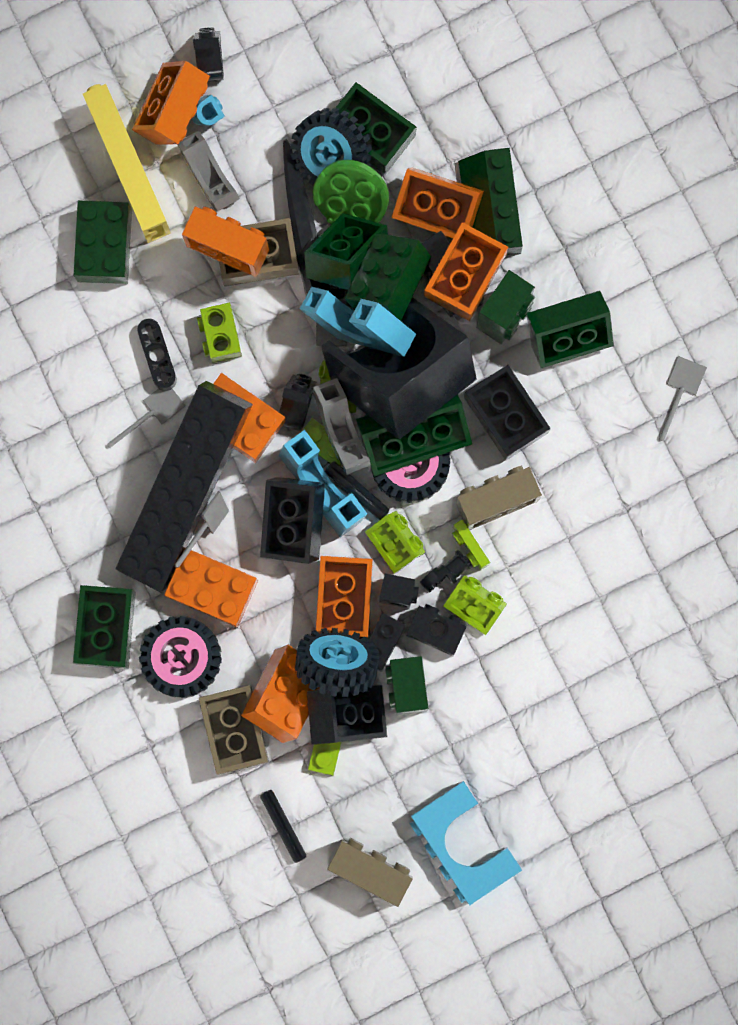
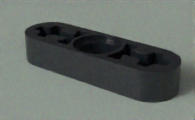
[137,319,177,391]

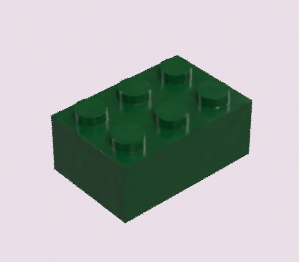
[336,82,417,175]
[73,200,132,284]
[305,213,388,290]
[345,233,431,321]
[476,270,535,344]
[526,291,614,368]
[73,585,136,669]
[385,656,429,715]

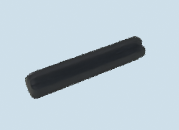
[325,461,389,520]
[260,790,306,863]

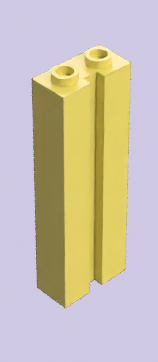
[82,84,171,243]

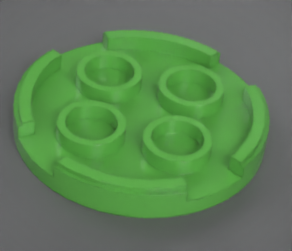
[313,160,389,224]

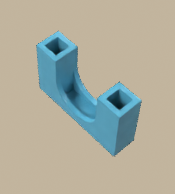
[299,287,416,357]
[279,430,367,537]
[409,781,522,906]

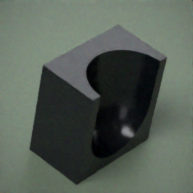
[321,297,477,439]

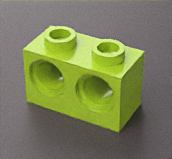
[197,302,242,363]

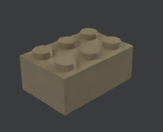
[219,218,299,287]
[456,465,542,530]
[199,685,269,775]
[327,838,413,907]

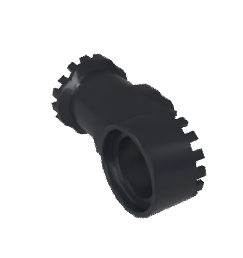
[420,550,473,593]

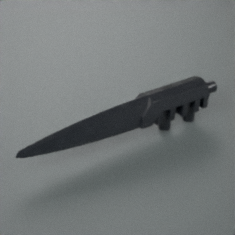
[283,139,344,299]

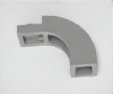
[177,131,240,211]
[313,378,371,475]

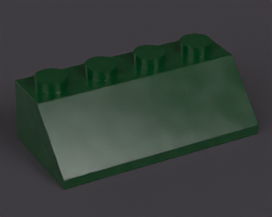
[458,147,523,255]
[356,395,472,476]

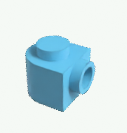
[192,95,225,126]

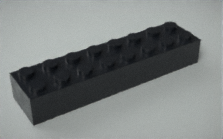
[115,381,253,593]

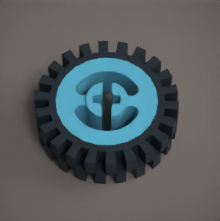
[290,108,372,185]
[295,628,379,697]

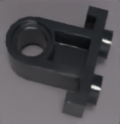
[193,27,224,81]
[279,374,317,431]

